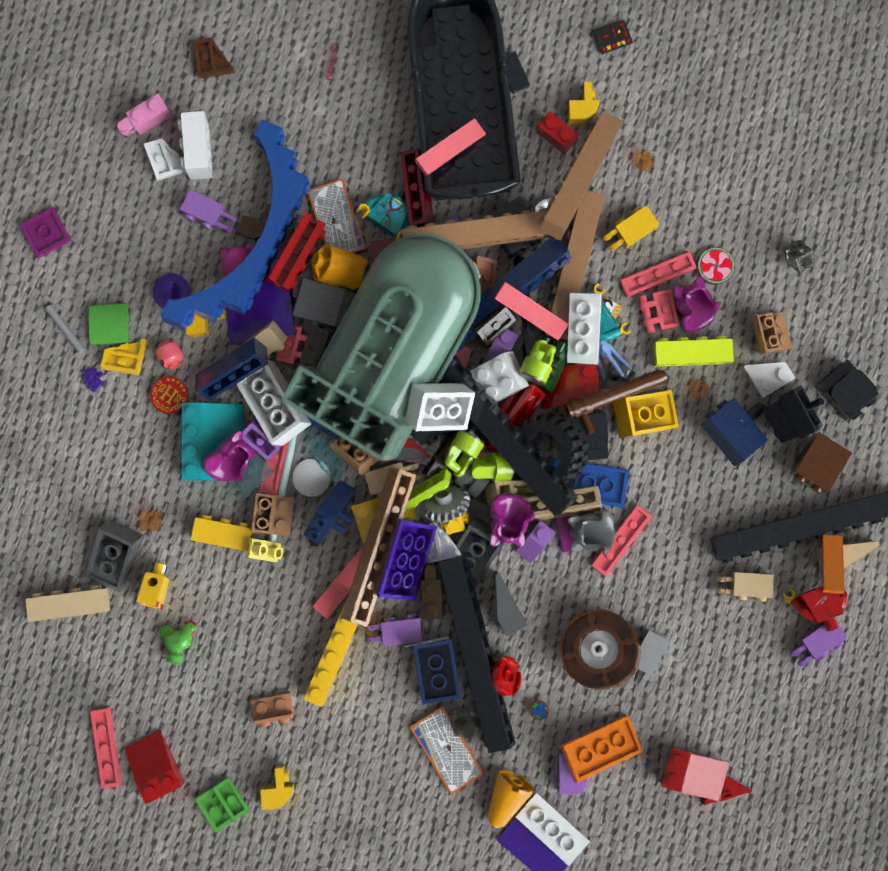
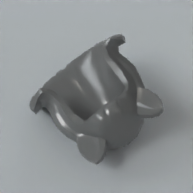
[568,509,615,555]

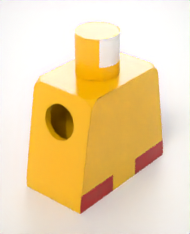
[136,563,169,610]

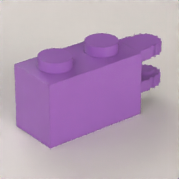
[180,189,237,233]
[366,614,423,646]
[790,621,848,666]
[558,736,587,794]

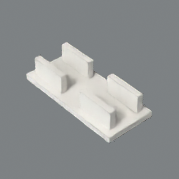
[567,293,601,364]
[515,792,590,866]

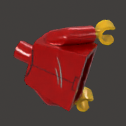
[783,586,848,632]

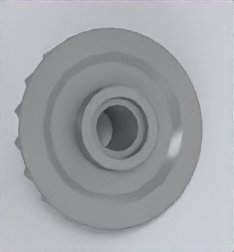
[420,484,471,522]

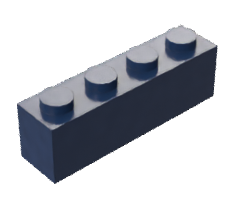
[196,337,268,401]

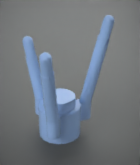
[597,341,632,381]

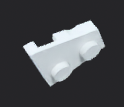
[144,138,184,181]
[742,362,795,398]
[427,522,461,564]

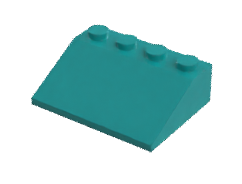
[182,403,244,481]

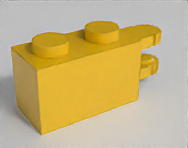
[603,205,659,251]

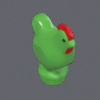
[160,620,197,664]

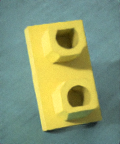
[246,538,283,562]

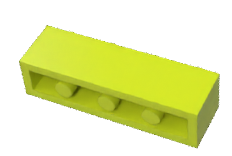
[653,336,734,367]

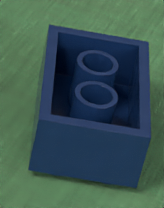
[413,638,461,705]

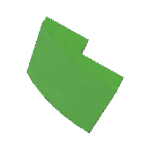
[89,303,130,345]
[194,777,250,833]

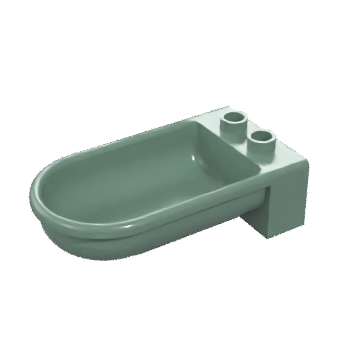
[281,234,481,461]

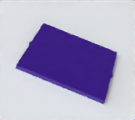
[226,282,296,345]
[497,795,571,871]

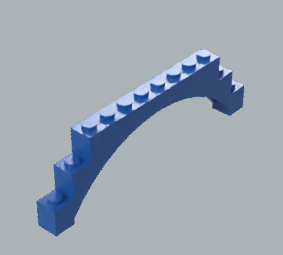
[160,120,311,331]

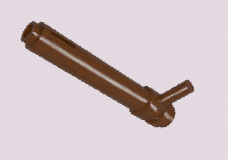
[565,369,667,435]

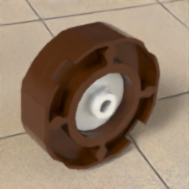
[559,609,641,691]

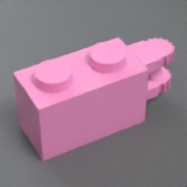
[117,94,172,136]

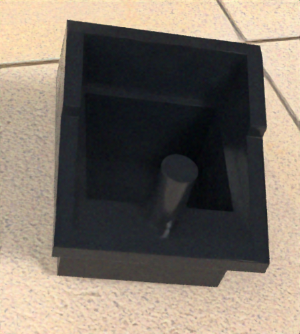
[763,385,824,443]

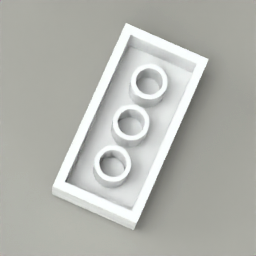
[236,360,311,446]

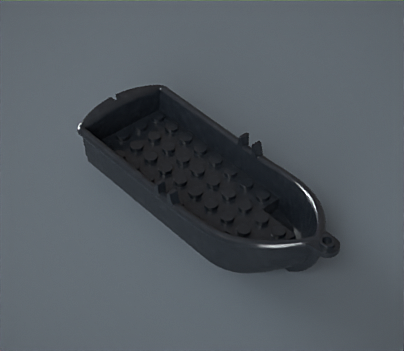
[407,0,521,201]

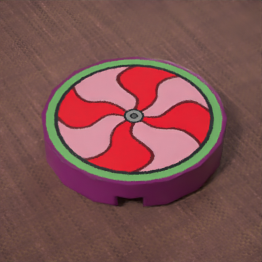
[696,247,735,285]

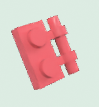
[639,289,680,334]
[276,326,308,366]

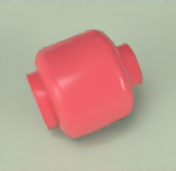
[155,340,184,370]

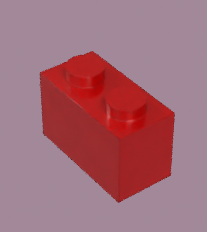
[536,111,579,155]

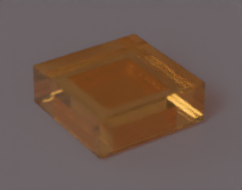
[140,511,162,531]

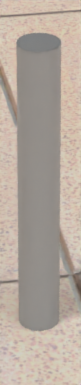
[45,305,85,354]

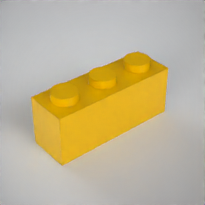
[191,515,254,551]

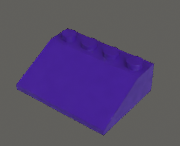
[376,518,437,601]

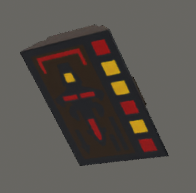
[593,19,633,54]

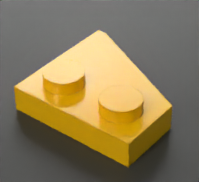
[100,339,147,376]

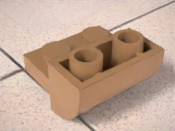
[751,312,792,355]
[331,437,379,475]
[251,493,294,536]

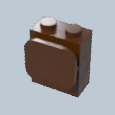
[790,432,852,494]

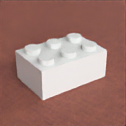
[178,111,213,180]
[470,351,529,403]
[405,384,475,431]

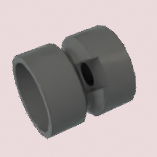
[602,364,636,389]
[455,463,491,499]

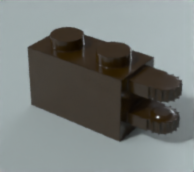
[421,564,443,620]

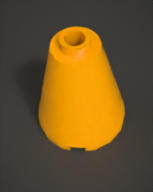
[487,769,534,828]

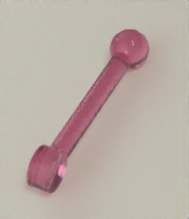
[326,43,339,80]

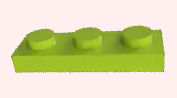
[405,469,451,511]

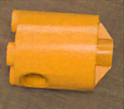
[311,244,368,292]

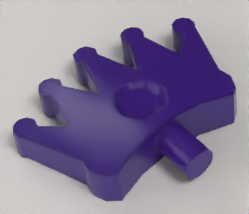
[82,368,104,393]

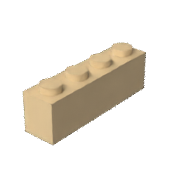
[523,486,603,522]
[26,585,110,622]

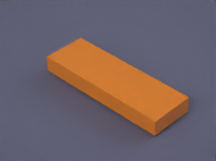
[822,535,845,594]

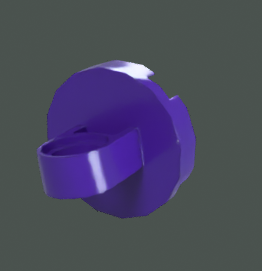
[153,273,192,309]

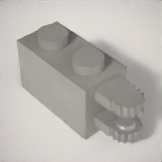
[629,629,670,688]

